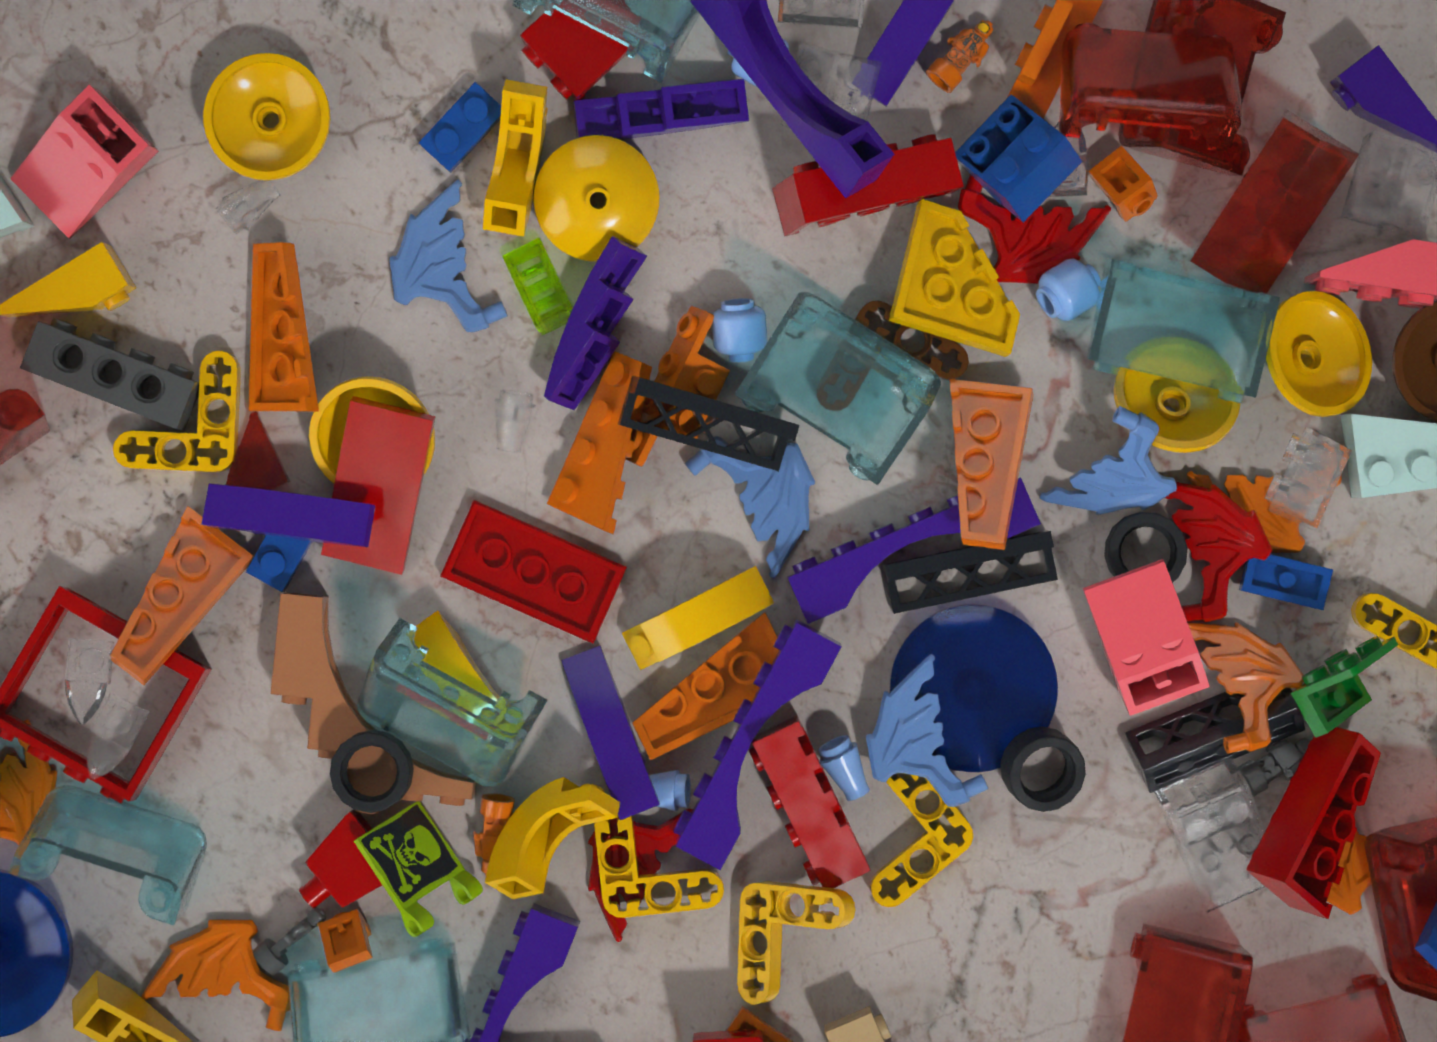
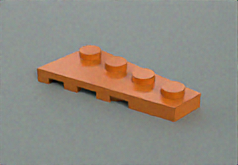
[547,351,652,535]

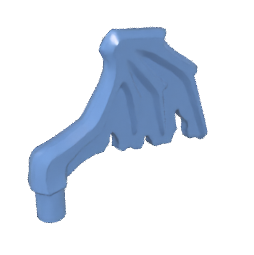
[390,180,508,333]
[1040,406,1177,515]
[684,436,815,578]
[866,654,989,807]

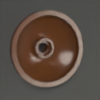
[1392,300,1437,422]

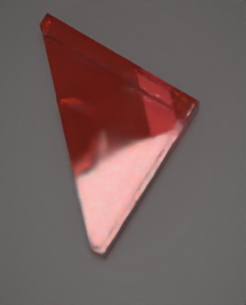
[225,411,290,490]

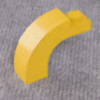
[483,79,548,237]
[622,566,774,670]
[404,610,526,756]
[485,777,620,899]

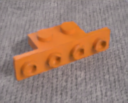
[1007,0,1103,119]
[626,306,730,467]

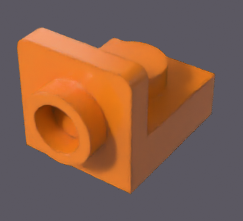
[1088,145,1158,222]
[318,909,373,973]

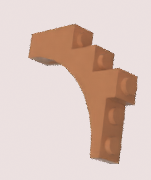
[270,592,477,814]

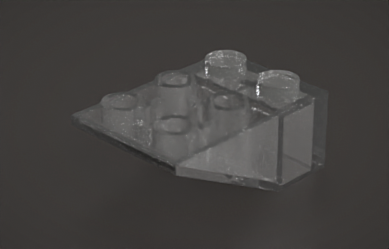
[1154,758,1266,913]

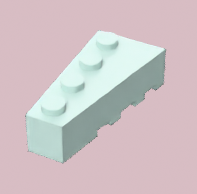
[1341,414,1437,498]

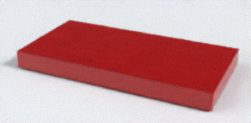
[321,396,436,575]
[440,500,627,644]

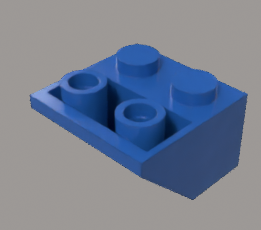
[955,94,1082,223]

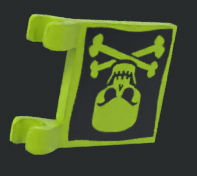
[354,801,483,937]

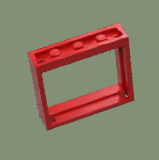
[0,586,212,804]

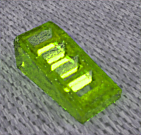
[502,237,574,335]

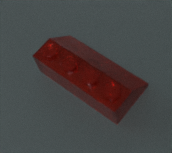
[1190,109,1359,296]

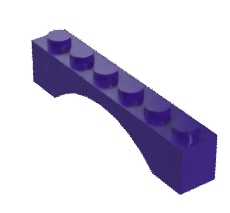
[690,0,895,198]
[787,477,1041,624]
[673,619,842,870]
[470,903,580,1042]

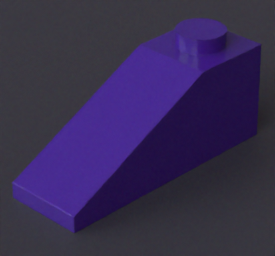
[1330,45,1437,155]

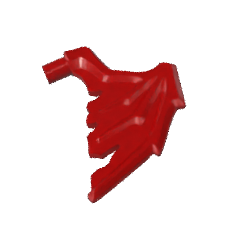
[957,174,1111,284]
[1165,482,1273,622]
[588,808,693,942]

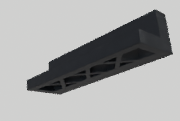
[618,376,800,472]
[883,530,1058,614]
[1125,688,1305,793]

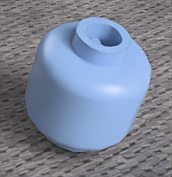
[1036,258,1101,321]
[712,298,768,362]

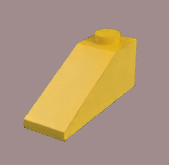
[0,242,137,318]
[72,970,193,1042]

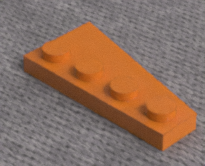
[249,242,319,412]
[949,379,1034,550]
[110,506,253,685]
[632,612,779,761]

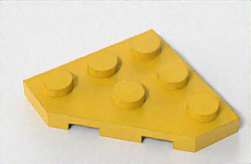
[889,199,1020,357]

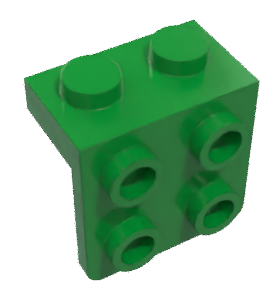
[1291,636,1399,738]

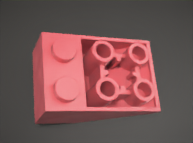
[10,85,159,239]
[1304,239,1437,309]
[1083,559,1210,716]

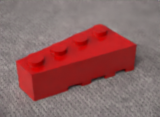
[772,134,964,236]
[748,715,871,888]
[1246,727,1381,919]

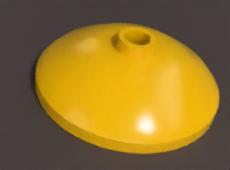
[203,53,331,181]
[534,135,660,262]
[1265,291,1372,417]
[1114,338,1241,453]
[309,376,435,484]

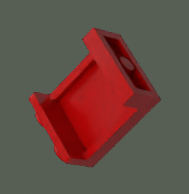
[520,0,653,100]

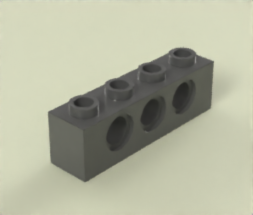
[20,318,199,430]

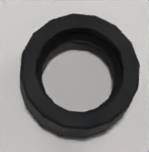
[1104,512,1188,583]
[1000,726,1086,812]
[330,730,414,813]

